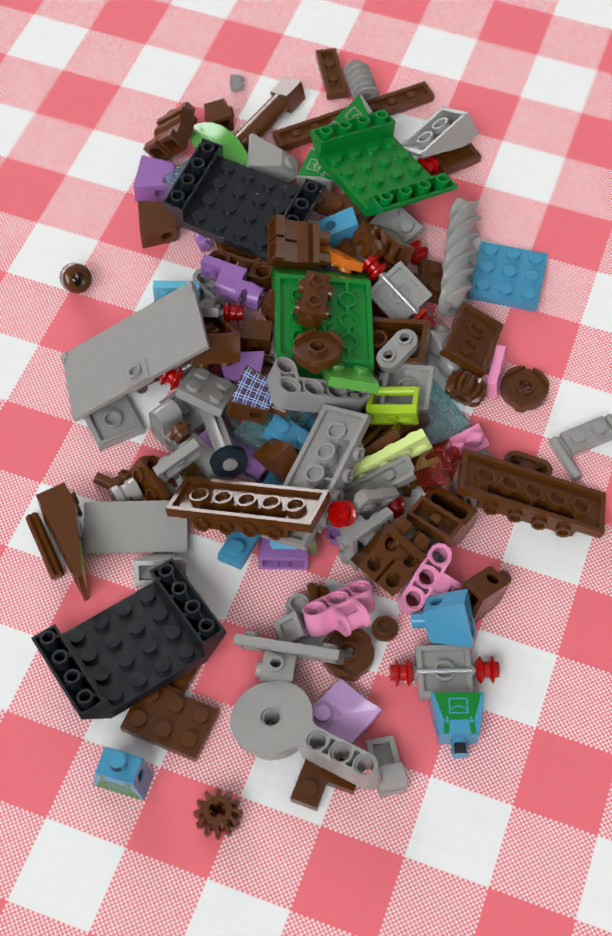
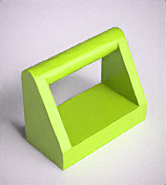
[366,386,421,425]

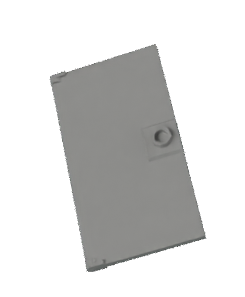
[61,281,210,422]

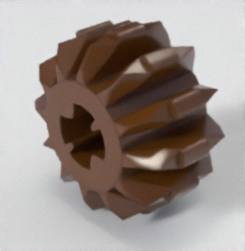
[445,370,487,407]
[194,788,243,840]

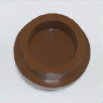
[169,422,193,444]
[371,615,398,642]

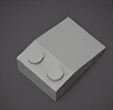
[401,107,479,158]

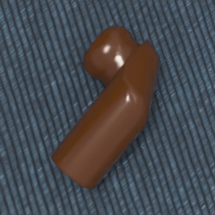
[93,469,131,490]

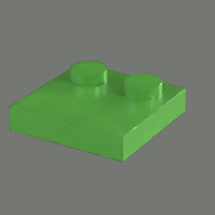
[321,363,380,394]

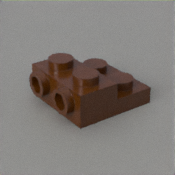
[336,221,386,278]

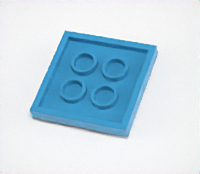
[468,241,548,312]

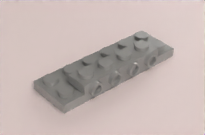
[260,404,371,551]

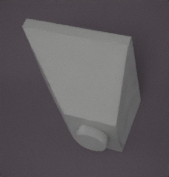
[247,133,298,183]

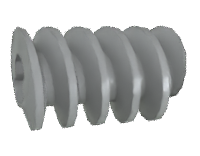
[343,60,379,101]

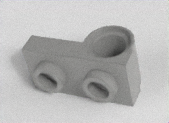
[366,735,407,798]

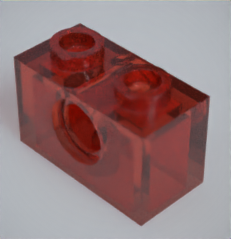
[413,439,461,493]

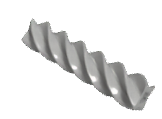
[438,197,482,317]

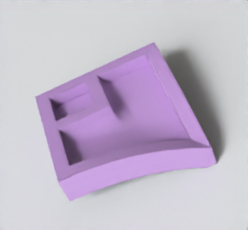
[312,679,382,745]

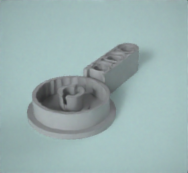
[230,680,382,790]

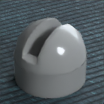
[230,74,245,92]

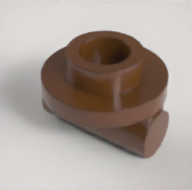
[307,583,330,602]

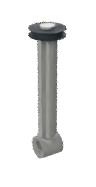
[179,363,248,477]

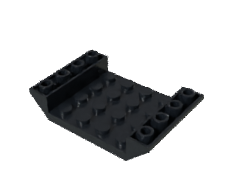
[162,138,326,261]
[31,558,227,720]

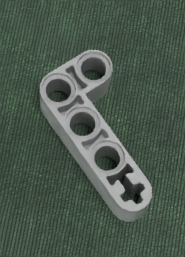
[267,357,370,413]
[149,398,232,480]

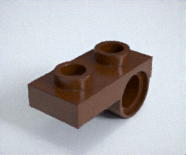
[129,455,173,501]

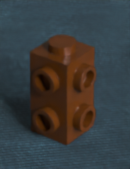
[293,270,334,329]

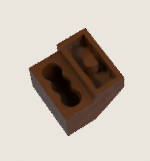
[406,483,478,548]

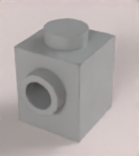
[255,651,297,684]

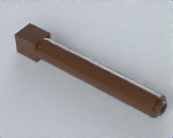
[234,77,306,153]

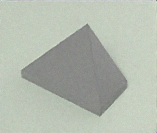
[133,552,187,586]

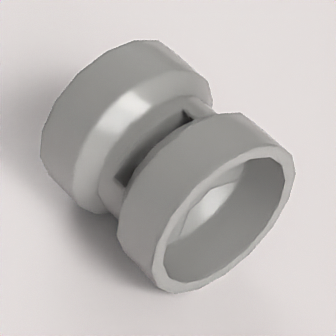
[109,477,143,501]

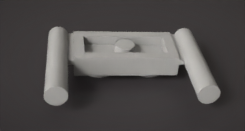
[548,414,612,481]

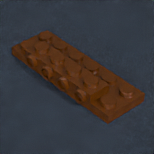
[456,448,606,539]
[165,476,331,540]

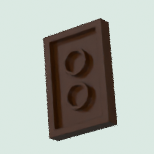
[440,301,504,378]
[120,687,220,762]

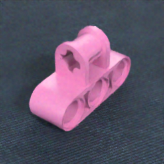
[397,543,462,614]
[302,580,375,637]

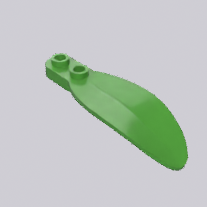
[190,122,248,167]

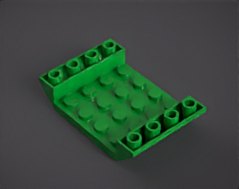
[310,109,458,217]
[272,267,374,379]

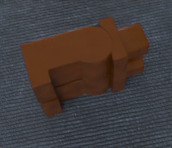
[143,101,198,160]
[267,214,330,270]
[371,224,415,282]
[350,515,431,597]

